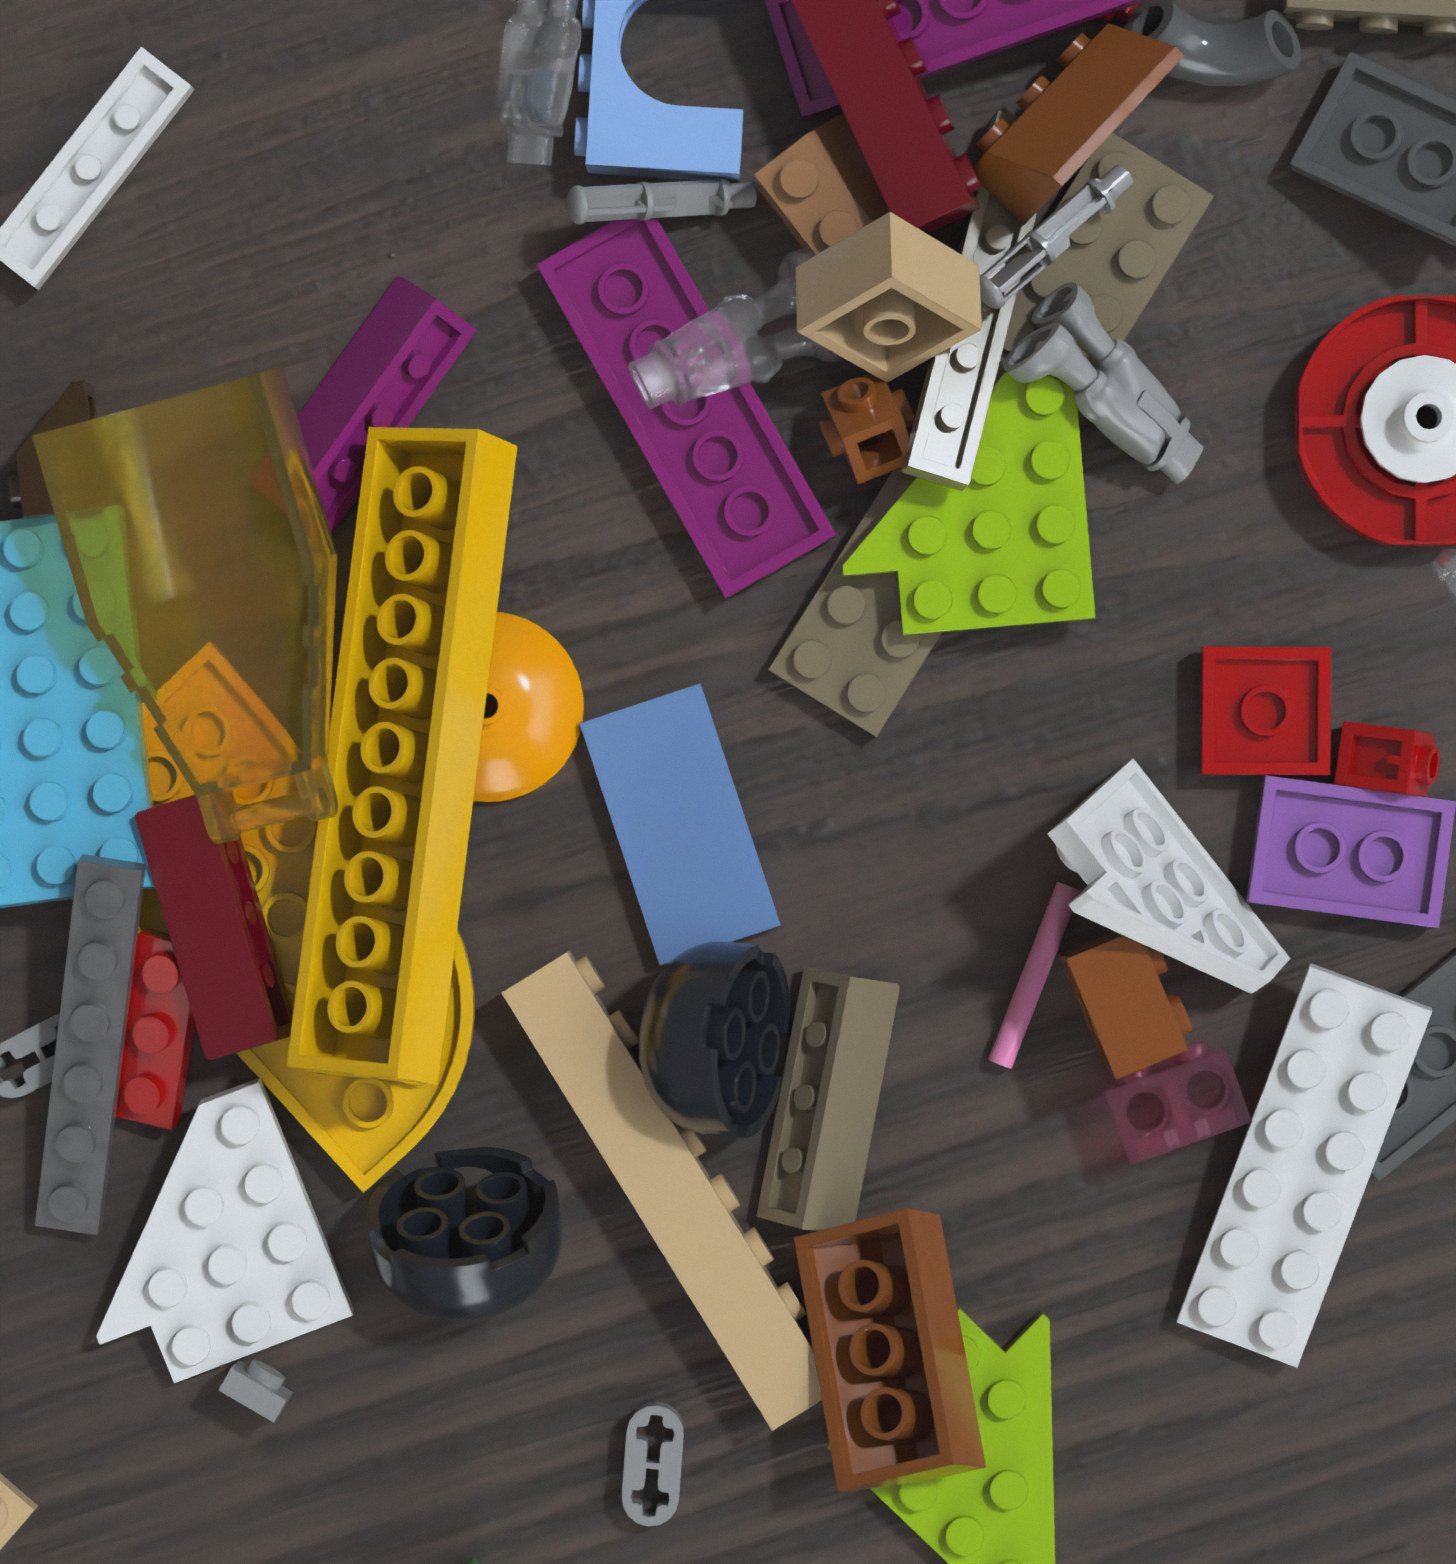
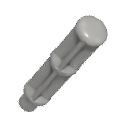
[980,164,1134,309]
[566,177,757,224]

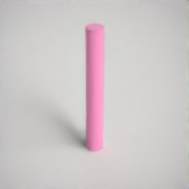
[988,882,1081,1069]

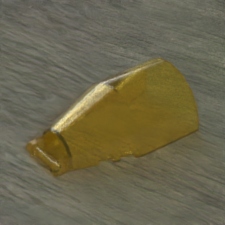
[32,366,338,844]

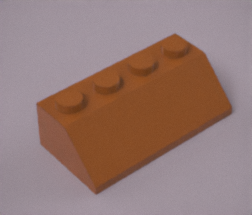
[794,1208,986,1492]

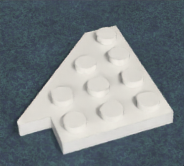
[1047,758,1291,994]
[96,1077,354,1383]

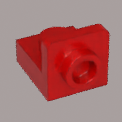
[1334,721,1440,797]

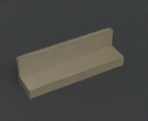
[756,966,900,1231]

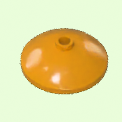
[473,612,584,802]

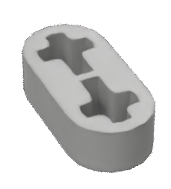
[0,1014,60,1098]
[622,1401,684,1527]

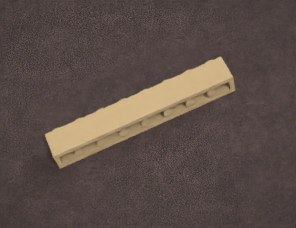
[502,950,822,1431]

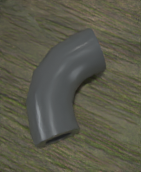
[1123,0,1301,87]

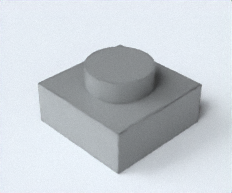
[219,1359,293,1423]

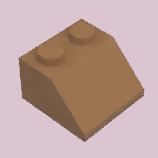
[754,112,890,258]

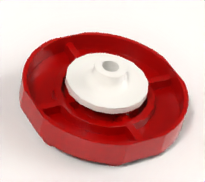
[1294,296,1456,546]

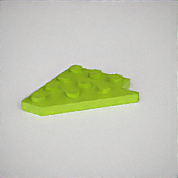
[842,372,1096,636]
[826,1307,1055,1564]

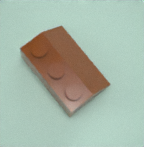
[974,23,1185,225]

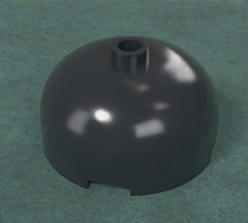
[639,942,792,1138]
[366,1147,563,1321]

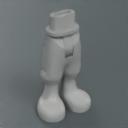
[1003,282,1203,484]

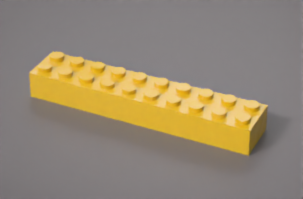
[286,427,518,1085]

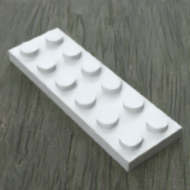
[1177,963,1432,1368]

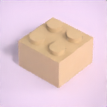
[796,212,982,382]

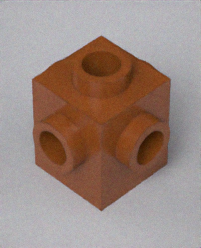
[819,373,915,484]

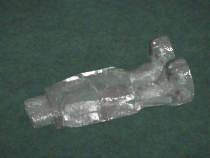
[499,0,582,166]
[628,248,844,409]

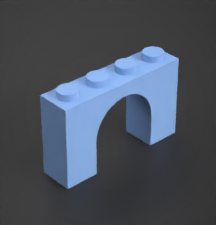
[574,0,743,182]

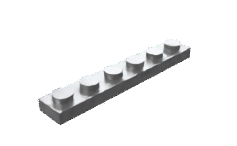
[35,854,146,1235]

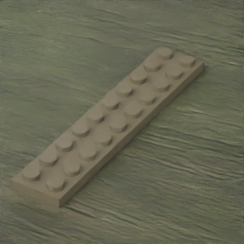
[768,133,1214,737]

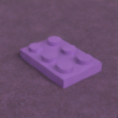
[1246,775,1456,928]

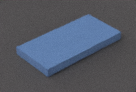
[579,683,781,965]

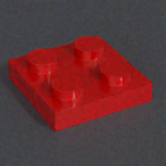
[1200,646,1331,775]

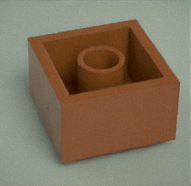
[1058,931,1193,1080]

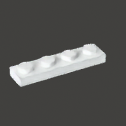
[0,47,194,290]

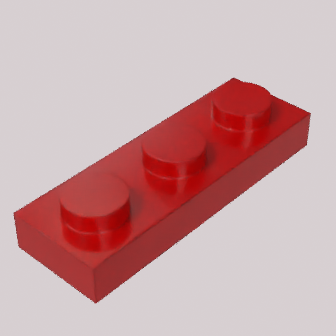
[116,928,195,1130]

